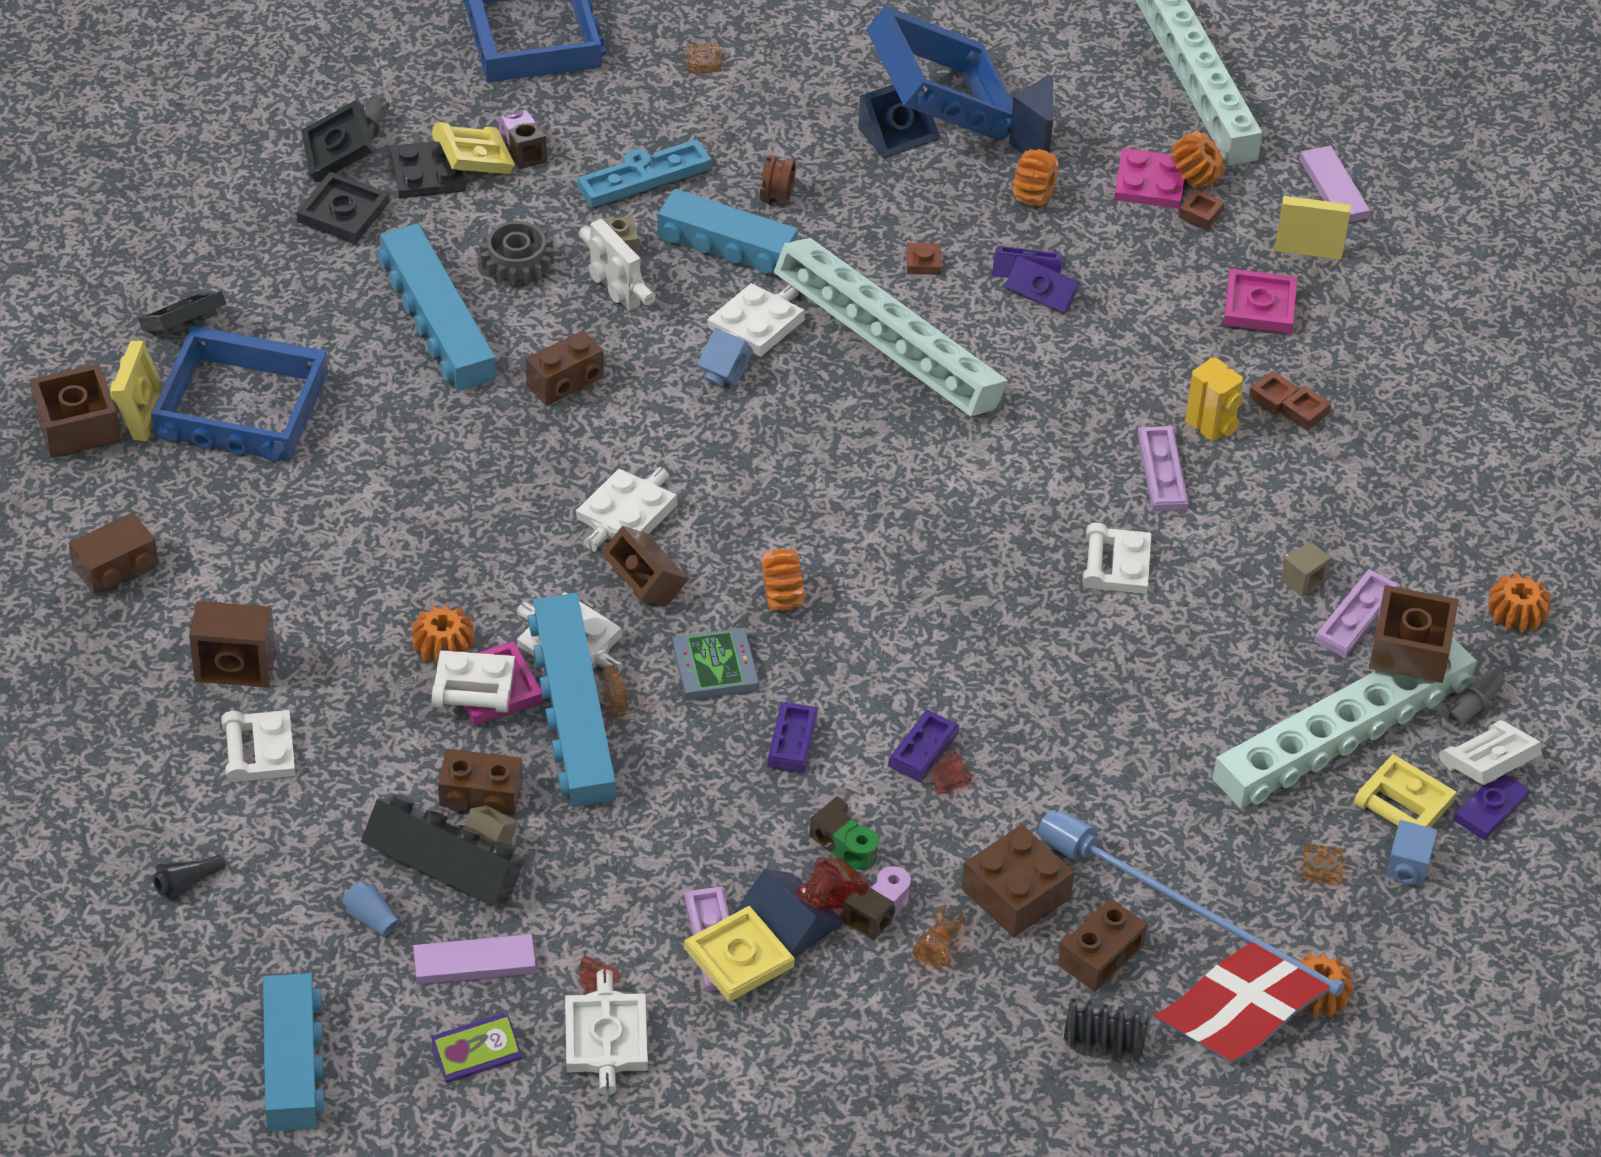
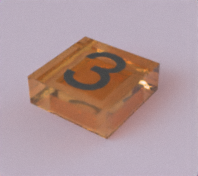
[686,43,721,73]
[602,665,627,717]
[1302,843,1343,886]

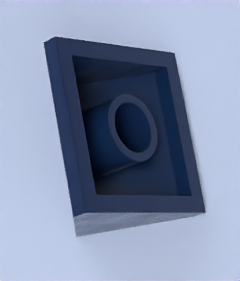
[1009,76,1053,154]
[858,84,940,158]
[734,869,844,958]

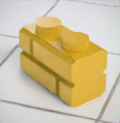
[1185,358,1244,441]

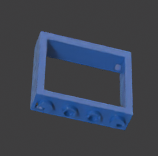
[463,0,606,83]
[866,6,1013,141]
[151,325,328,462]

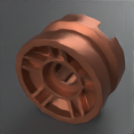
[760,154,796,205]

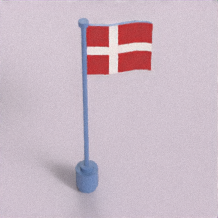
[1038,810,1345,1063]

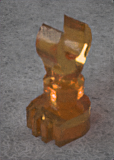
[912,905,963,970]

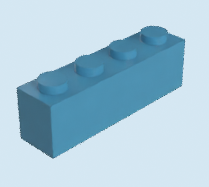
[657,189,798,276]
[263,973,325,1131]

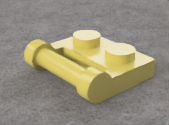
[432,122,515,174]
[1354,754,1457,828]

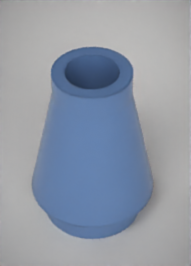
[342,880,400,937]

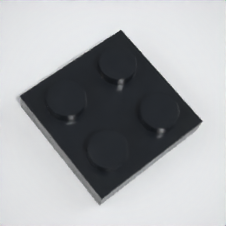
[301,100,373,182]
[390,141,466,199]
[296,171,389,243]
[138,291,226,335]

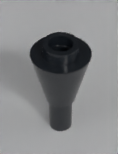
[153,854,225,901]

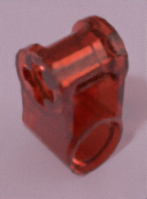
[796,857,870,910]

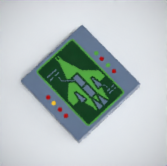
[672,627,759,701]

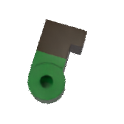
[809,796,879,870]

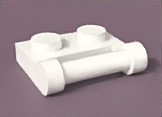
[1082,523,1151,594]
[431,651,515,713]
[221,710,296,783]
[1439,720,1542,785]

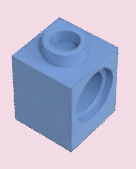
[697,328,754,387]
[1385,820,1438,886]

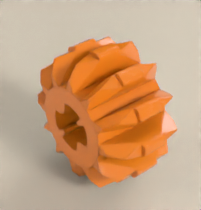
[1171,130,1226,189]
[1013,149,1059,207]
[761,548,804,611]
[1487,572,1551,635]
[411,603,475,665]
[1295,951,1354,1019]

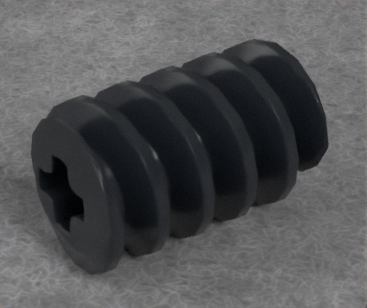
[1063,998,1149,1062]

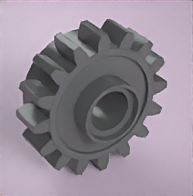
[479,221,554,286]

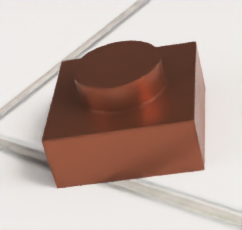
[1178,189,1225,230]
[906,243,942,275]
[1249,370,1300,415]
[1281,386,1331,430]

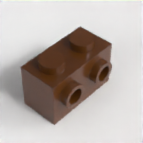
[526,330,604,406]
[69,512,158,594]
[601,526,688,606]
[438,749,523,815]
[1058,898,1147,992]

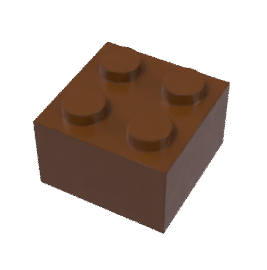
[29,363,121,458]
[1369,585,1459,683]
[189,601,276,688]
[961,824,1074,938]

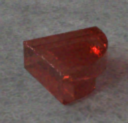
[933,749,972,796]
[579,955,619,995]

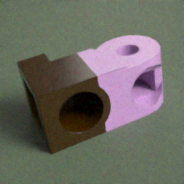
[498,110,547,169]
[843,866,911,940]

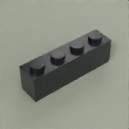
[361,794,525,905]

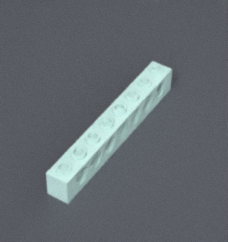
[1136,0,1262,166]
[774,238,1008,417]
[1212,637,1476,809]

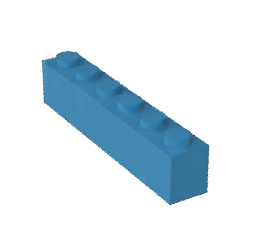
[377,223,496,391]
[528,593,616,807]

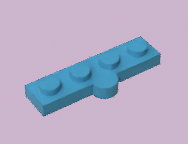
[577,139,712,208]

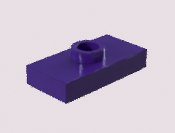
[1004,256,1081,313]
[767,701,818,773]
[888,709,959,783]
[1454,774,1530,841]

